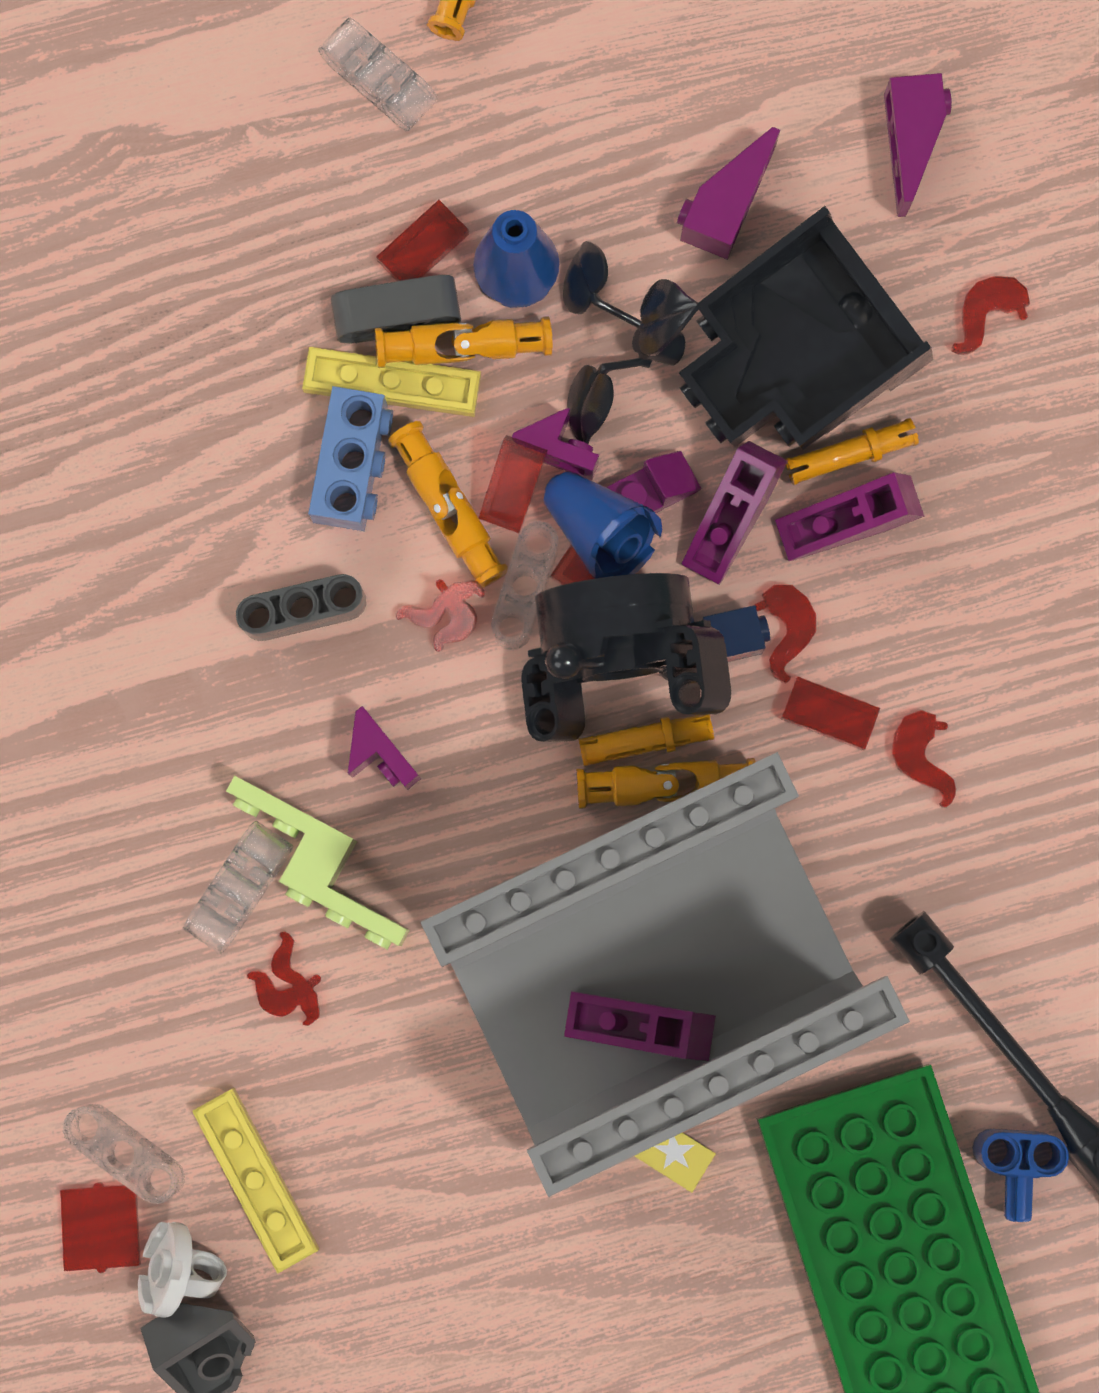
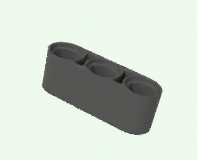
[331,275,461,344]
[236,574,366,641]

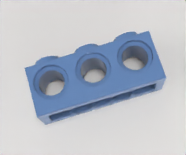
[308,386,393,532]

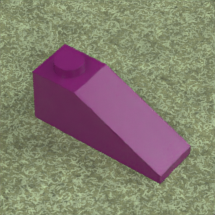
[884,73,952,217]
[677,127,780,260]
[681,441,788,585]
[775,472,925,561]
[564,991,716,1061]

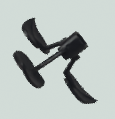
[563,241,701,444]

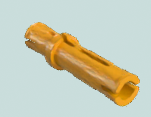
[785,418,919,486]
[578,714,715,766]

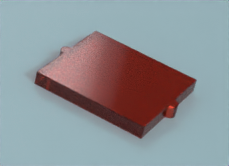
[60,1182,141,1273]

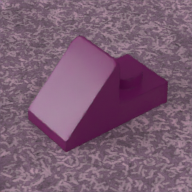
[510,408,599,481]
[606,451,701,513]
[348,706,421,790]

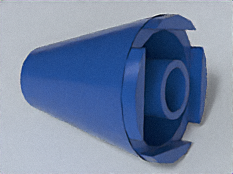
[473,210,559,308]
[544,471,662,579]

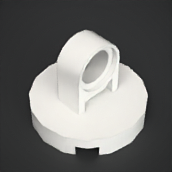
[138,1222,227,1318]

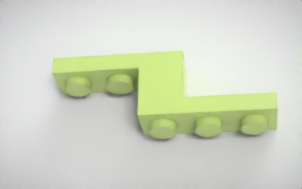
[226,775,410,950]

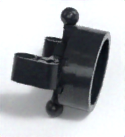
[521,573,731,742]

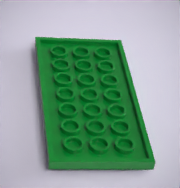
[756,1064,1040,1393]

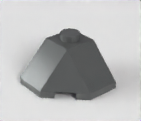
[141,1303,256,1393]

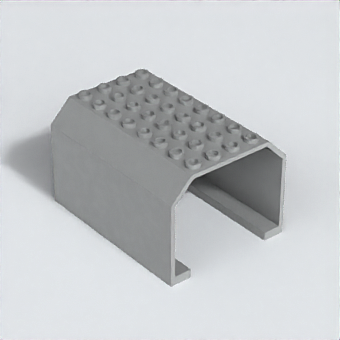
[421,752,910,1197]

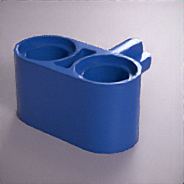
[972,1129,1069,1222]

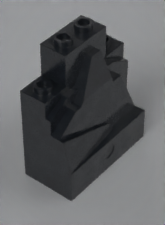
[679,206,933,450]

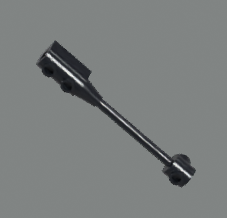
[890,911,1099,1195]

